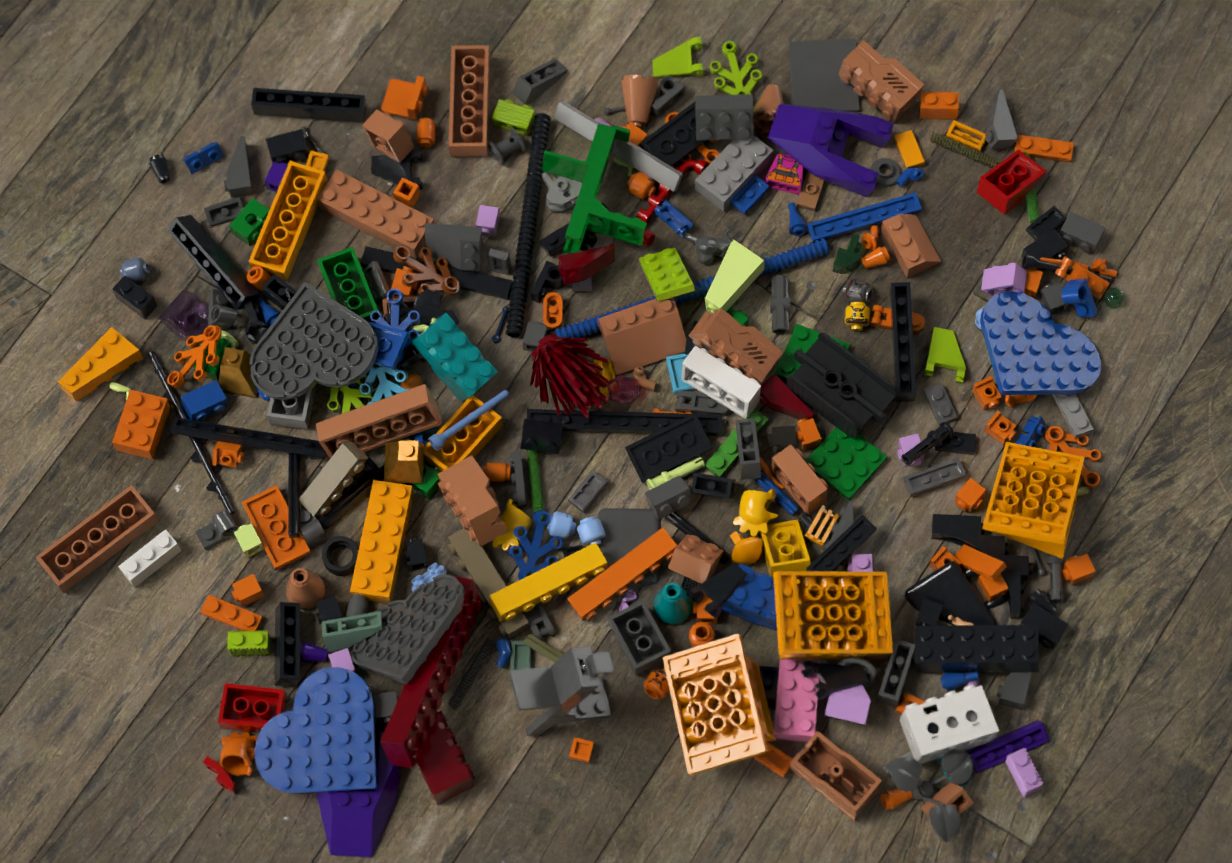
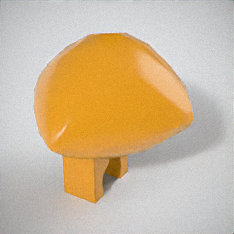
[730,531,763,565]

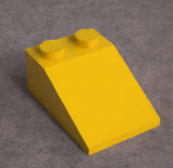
[760,520,810,579]

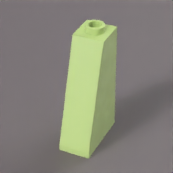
[705,240,764,313]

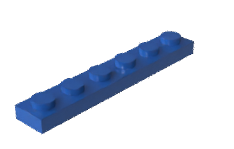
[807,192,922,243]

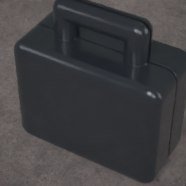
[904,561,1007,625]

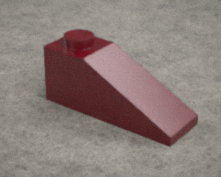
[558,244,615,285]
[759,374,814,420]

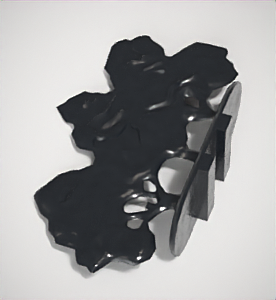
[366,289,460,377]

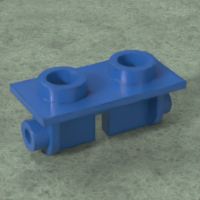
[183,142,224,174]
[654,200,693,238]
[1015,416,1047,447]

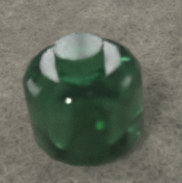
[1104,288,1124,309]

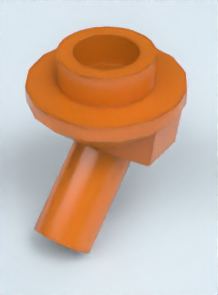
[861,225,878,251]
[1090,257,1117,278]

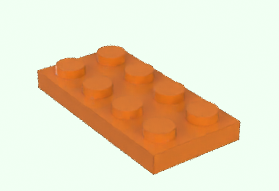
[241,485,311,571]

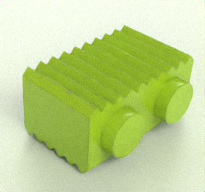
[492,99,535,136]
[227,631,271,657]

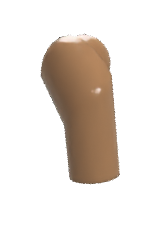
[633,366,657,391]

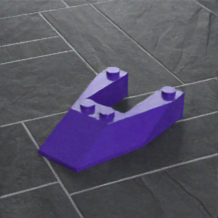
[768,104,894,197]
[316,732,401,858]

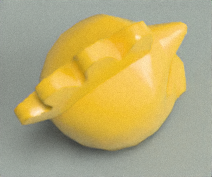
[733,489,778,537]
[492,499,533,552]

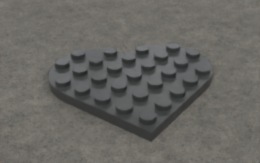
[249,282,378,400]
[351,574,464,684]

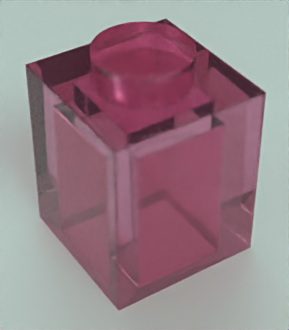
[607,375,640,404]

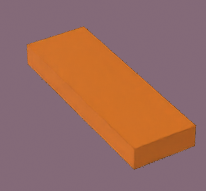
[954,545,1007,581]

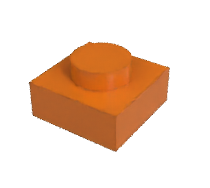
[569,737,594,763]

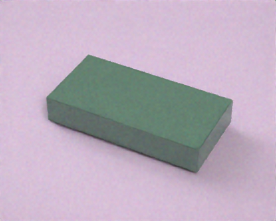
[510,641,532,682]

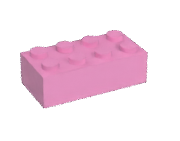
[774,659,821,742]

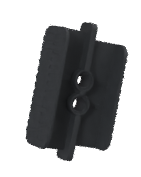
[787,333,897,439]

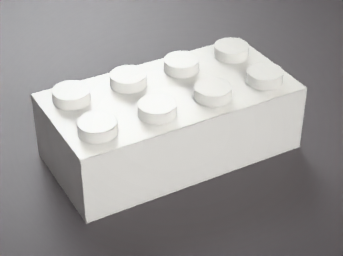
[681,346,761,419]

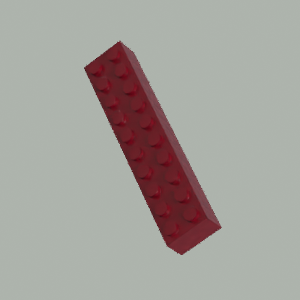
[380,577,482,768]

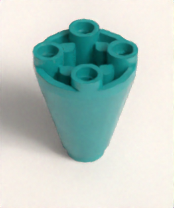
[653,583,693,625]

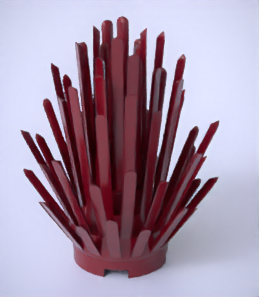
[530,334,611,418]

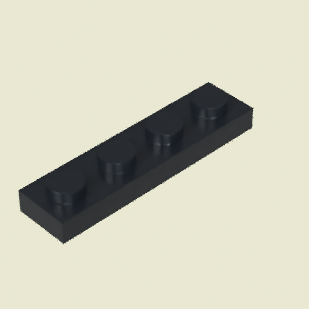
[806,515,877,572]

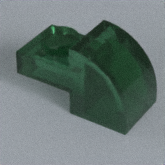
[833,233,862,274]

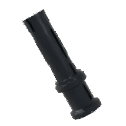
[902,422,954,465]

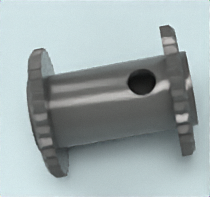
[488,128,526,165]

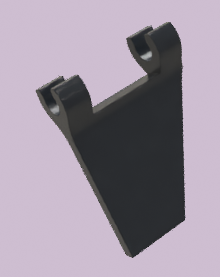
[371,150,423,190]
[687,564,747,619]
[801,661,869,700]

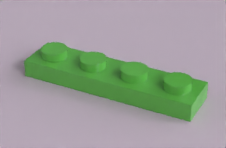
[704,409,768,477]

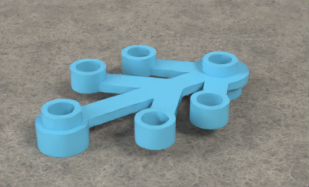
[360,364,410,405]

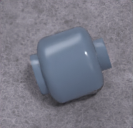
[120,258,150,283]

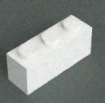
[118,529,181,588]

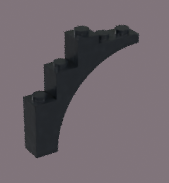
[931,514,1033,619]

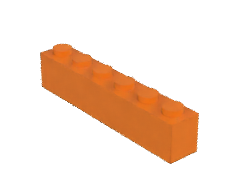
[567,528,677,621]

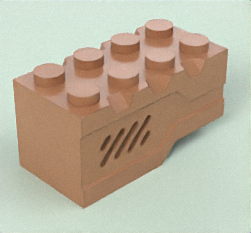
[838,40,925,124]
[689,308,783,383]
[437,455,508,547]
[790,731,882,821]

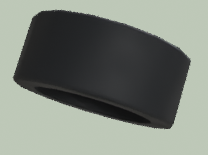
[322,536,359,576]

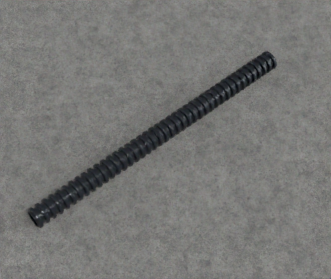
[505,113,551,338]

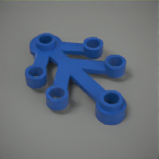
[370,288,421,363]
[509,510,563,580]

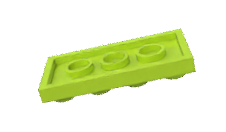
[639,248,695,301]

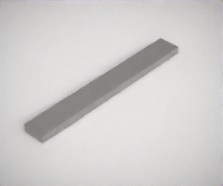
[554,101,683,191]

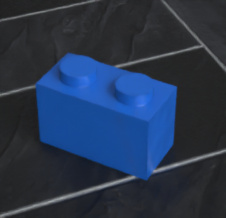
[181,380,227,421]

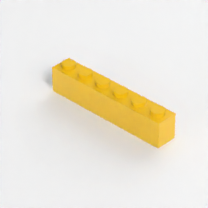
[489,542,607,622]

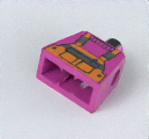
[765,154,803,195]

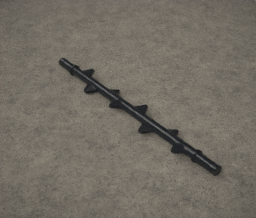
[147,351,235,515]

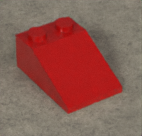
[977,149,1046,215]

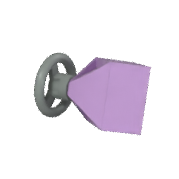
[825,657,876,724]

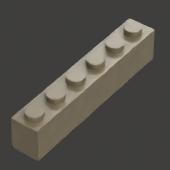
[447,528,530,640]

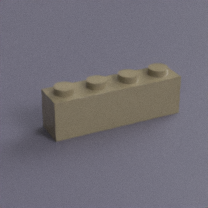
[299,442,368,517]

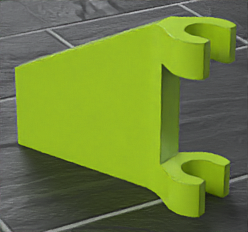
[652,37,704,78]
[924,327,966,383]

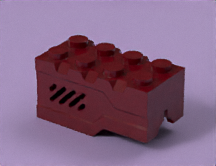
[416,711,475,805]

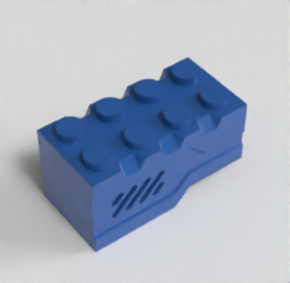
[721,564,777,631]

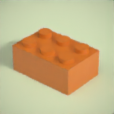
[112,390,171,460]

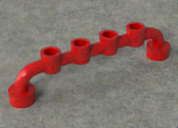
[637,159,709,247]

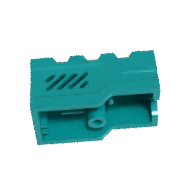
[411,313,498,401]

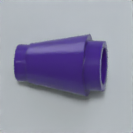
[300,642,327,662]

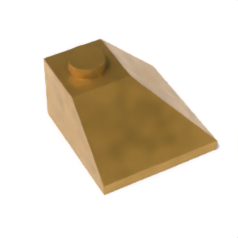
[219,347,258,398]
[384,441,424,483]

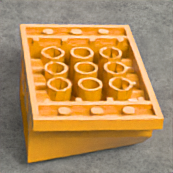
[983,442,1085,559]
[773,571,893,660]
[663,634,776,775]

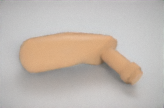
[948,615,974,625]

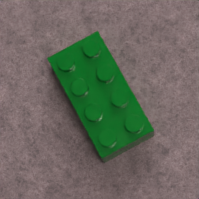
[317,247,380,323]

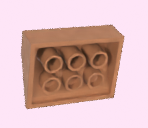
[597,297,686,376]

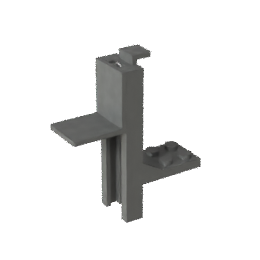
[509,646,613,736]

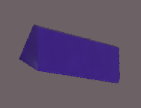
[966,720,1049,774]

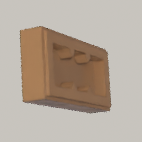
[797,171,825,211]

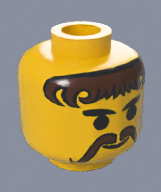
[845,302,870,331]

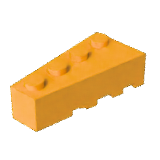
[58,327,143,402]

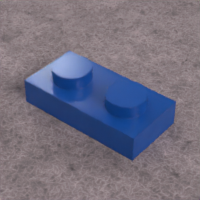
[730,175,769,215]

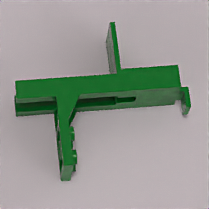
[542,123,647,254]

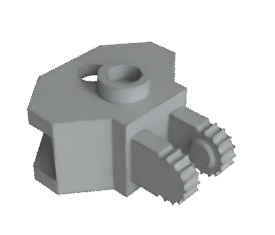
[542,172,582,212]

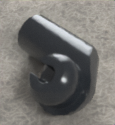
[798,512,817,541]

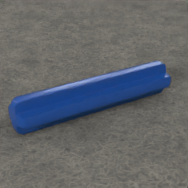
[754,471,799,516]

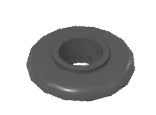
[870,158,900,185]

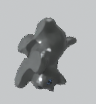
[684,233,732,265]

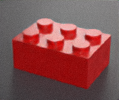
[218,683,288,733]

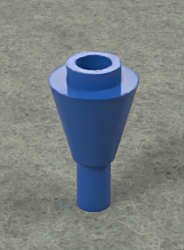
[788,203,808,236]
[256,297,280,327]
[941,671,979,692]

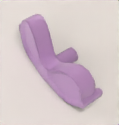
[619,589,637,612]

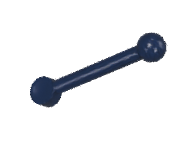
[492,306,509,343]

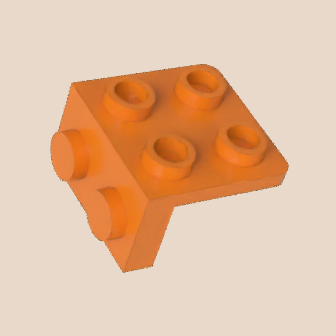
[381,76,428,120]

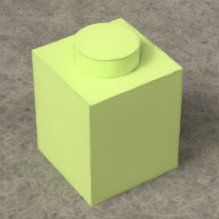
[234,523,264,558]

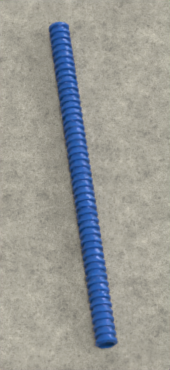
[555,238,829,338]

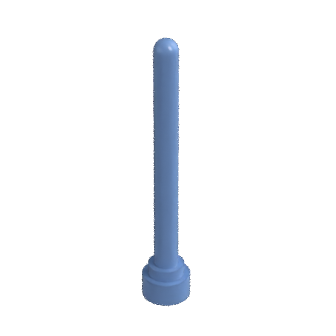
[428,390,509,451]

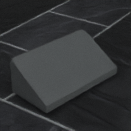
[204,196,244,226]

